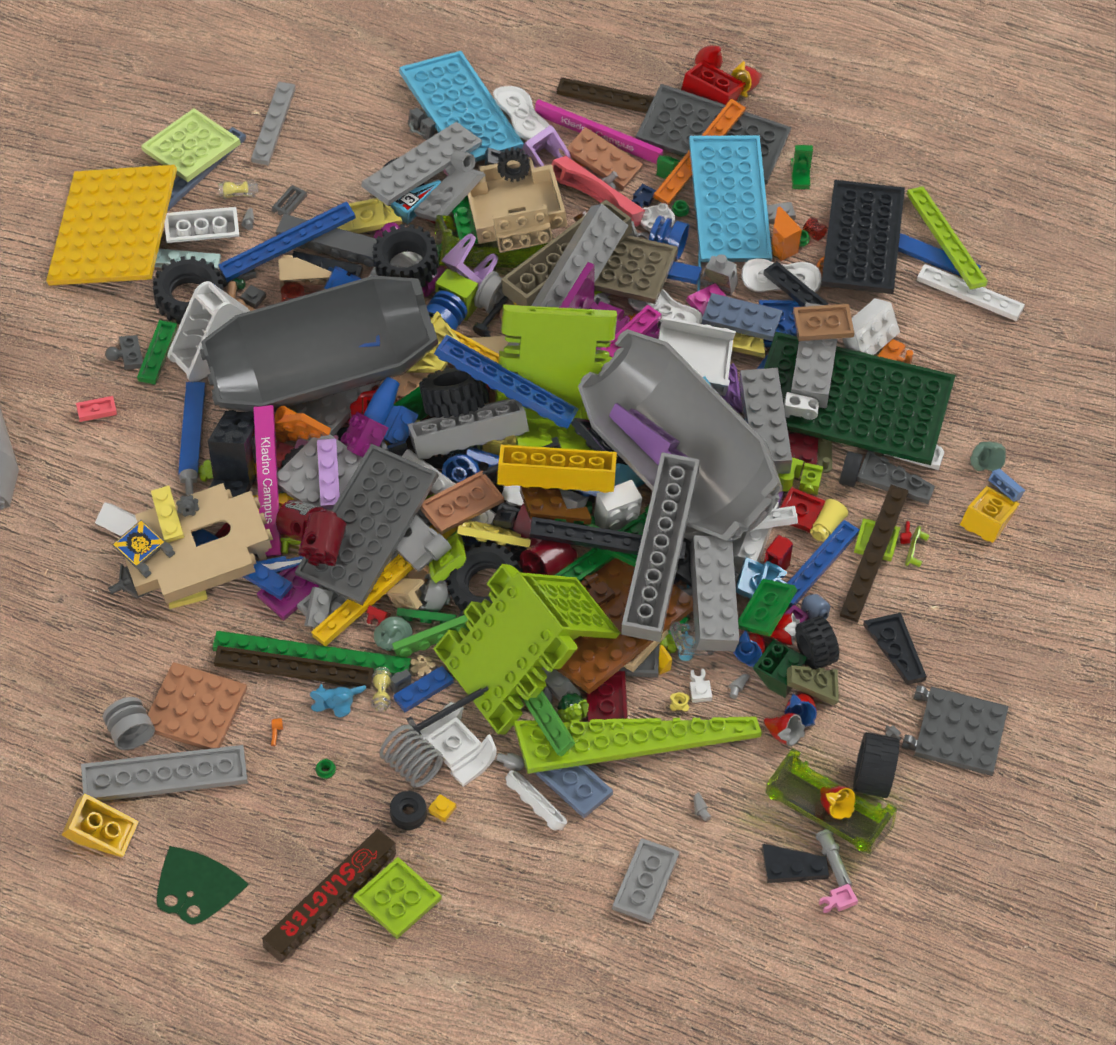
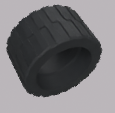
[853,732,900,798]

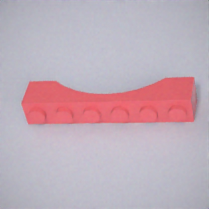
[551,156,645,227]

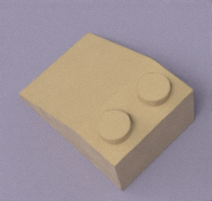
[278,255,331,287]

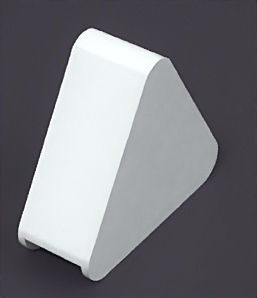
[168,281,250,382]

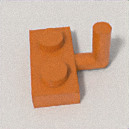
[878,339,913,364]

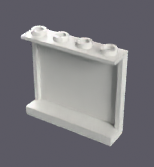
[658,317,736,396]

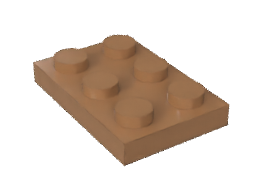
[793,304,854,341]

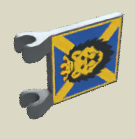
[112,520,175,578]

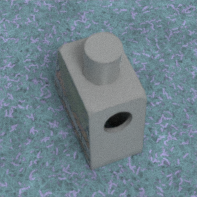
[700,254,738,296]

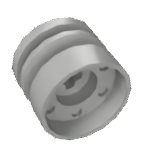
[102,697,155,750]

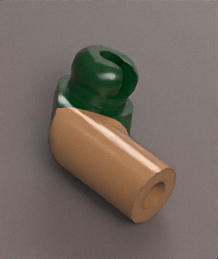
[227,278,246,299]

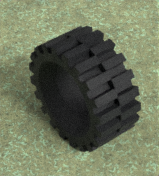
[372,224,439,288]
[419,366,489,418]

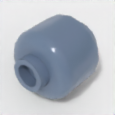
[801,594,830,619]

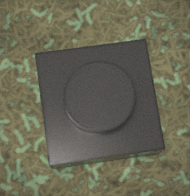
[240,285,266,309]
[390,669,411,694]

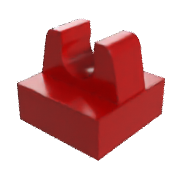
[366,605,391,626]

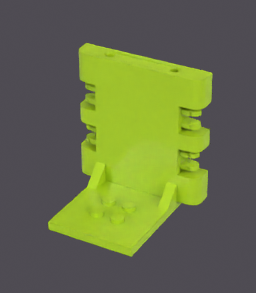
[495,305,617,451]
[433,564,620,735]

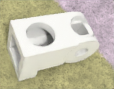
[783,392,819,419]

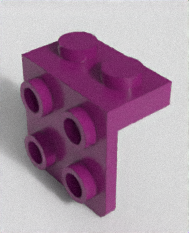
[341,412,388,458]

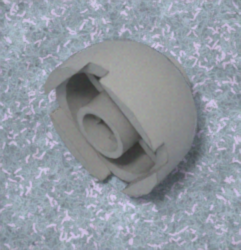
[416,573,451,612]

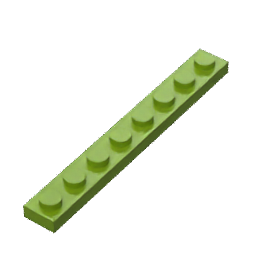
[906,186,988,290]

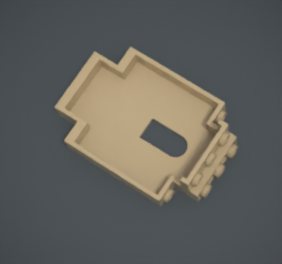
[467,157,568,252]
[118,483,273,604]

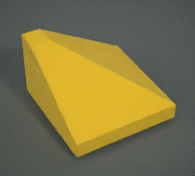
[658,645,672,675]

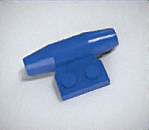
[364,377,418,444]

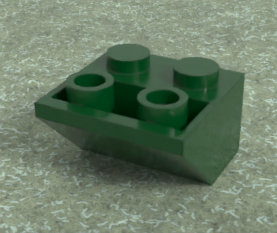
[753,639,808,698]

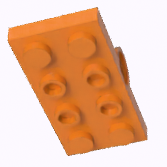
[274,406,331,443]

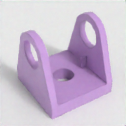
[520,125,571,168]
[441,234,498,288]

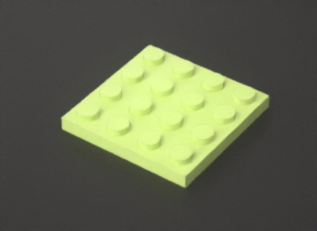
[141,108,241,182]

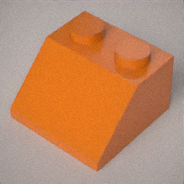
[771,206,802,261]

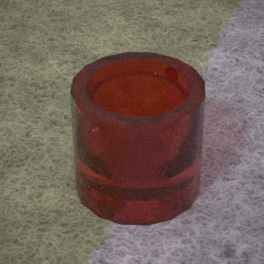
[281,282,305,302]

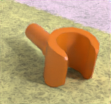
[271,718,283,746]

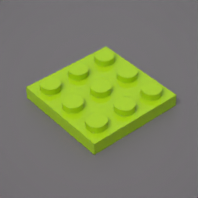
[353,857,442,939]

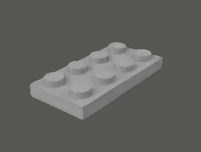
[612,838,680,923]

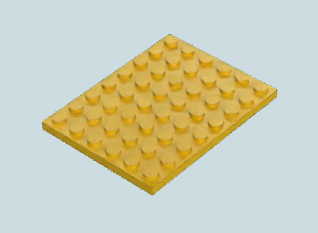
[46,164,177,286]

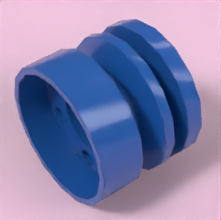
[649,215,690,260]
[426,291,468,331]

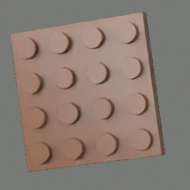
[147,662,247,749]

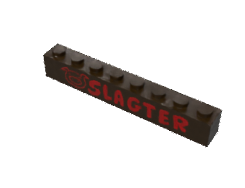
[262,828,396,963]

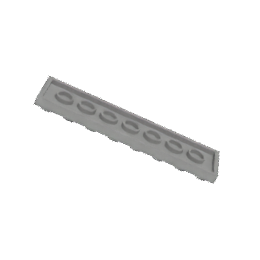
[361,122,482,206]
[81,745,248,801]

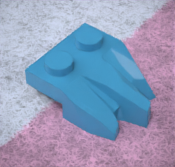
[736,557,788,598]

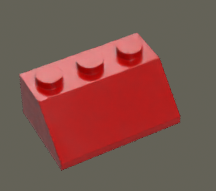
[681,61,746,105]

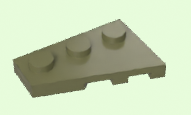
[787,666,839,705]

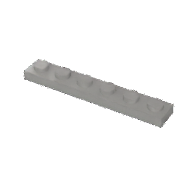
[251,82,295,166]

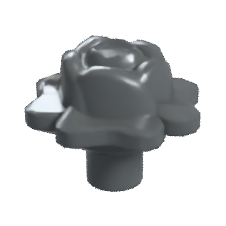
[176,495,200,517]

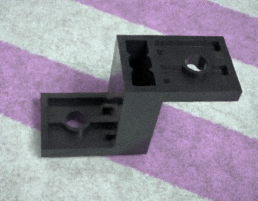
[208,410,256,497]

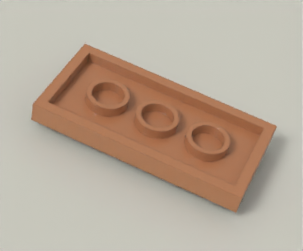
[567,127,643,190]
[420,470,504,535]

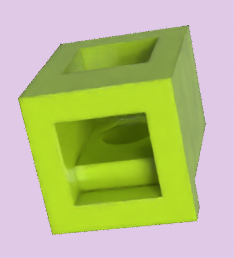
[799,463,823,495]

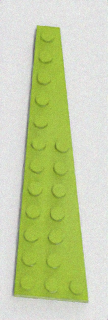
[514,717,762,774]

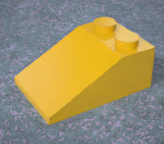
[960,486,1020,543]
[61,793,139,858]

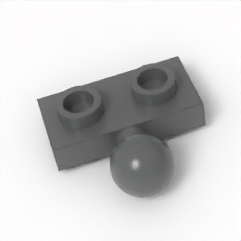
[105,335,143,370]

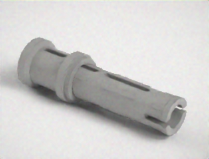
[816,829,852,887]

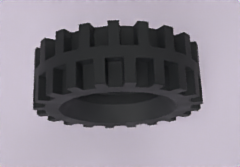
[153,256,224,324]
[446,542,521,611]

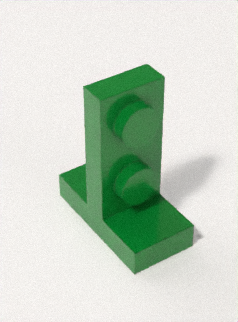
[791,145,813,190]

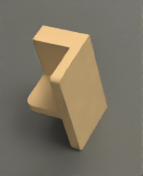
[386,578,425,609]

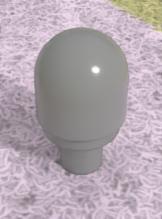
[496,753,524,771]

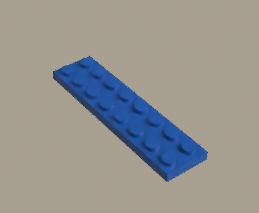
[434,335,579,429]

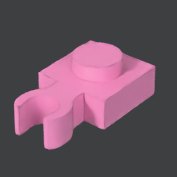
[819,884,858,913]

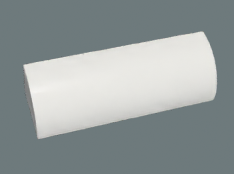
[95,502,137,536]

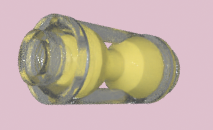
[218,179,259,199]
[371,667,392,712]

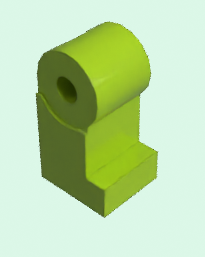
[778,458,804,491]

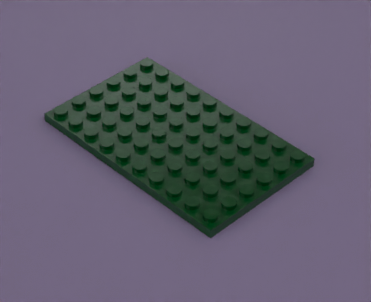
[764,332,956,466]

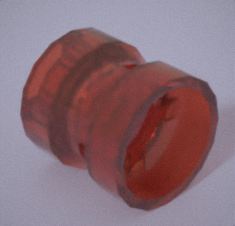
[803,217,828,241]

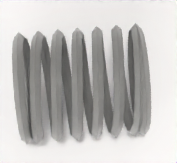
[380,724,443,788]

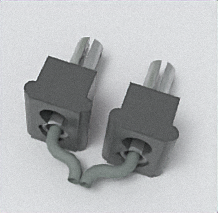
[408,107,436,140]

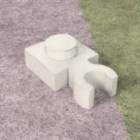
[689,669,712,703]

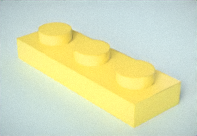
[151,486,184,543]

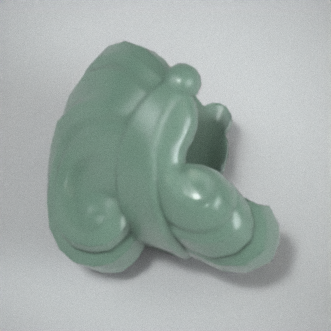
[970,441,1006,472]
[374,616,413,651]

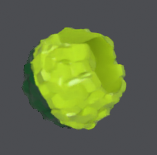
[557,693,589,722]

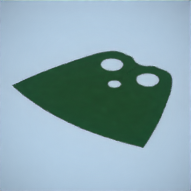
[157,846,249,925]

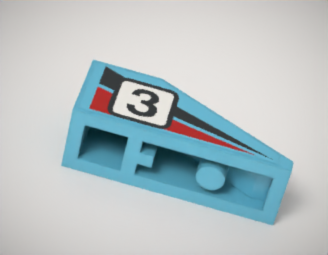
[391,180,441,225]

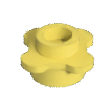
[670,692,690,712]

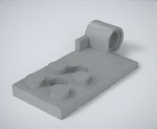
[414,150,485,223]
[396,515,451,572]

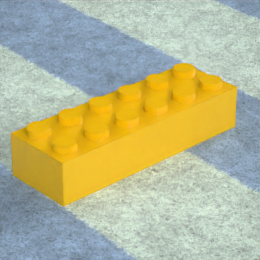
[497,444,617,493]

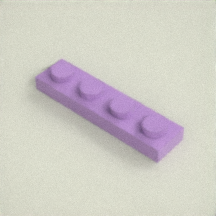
[317,439,340,509]

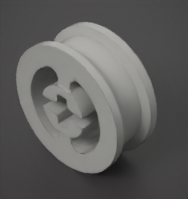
[474,271,504,313]

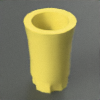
[810,499,849,542]

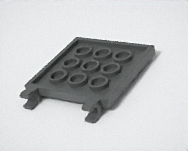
[902,685,1009,776]

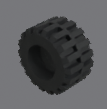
[795,616,839,669]

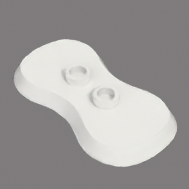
[493,86,550,140]
[742,258,822,292]
[628,289,703,324]

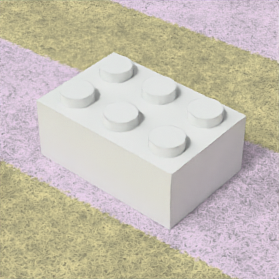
[842,298,900,355]
[594,480,642,531]

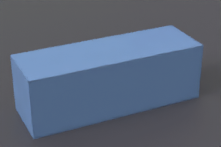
[988,468,1025,502]

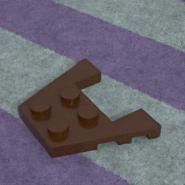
[520,486,591,525]

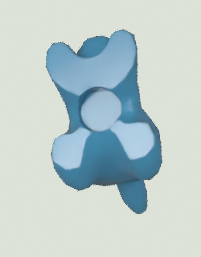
[310,684,367,717]

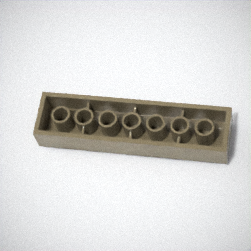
[501,200,632,306]

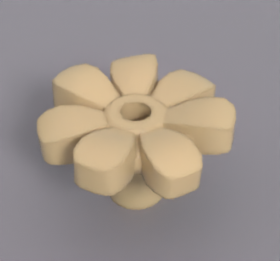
[410,655,436,678]

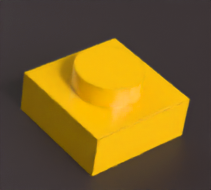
[428,794,456,822]

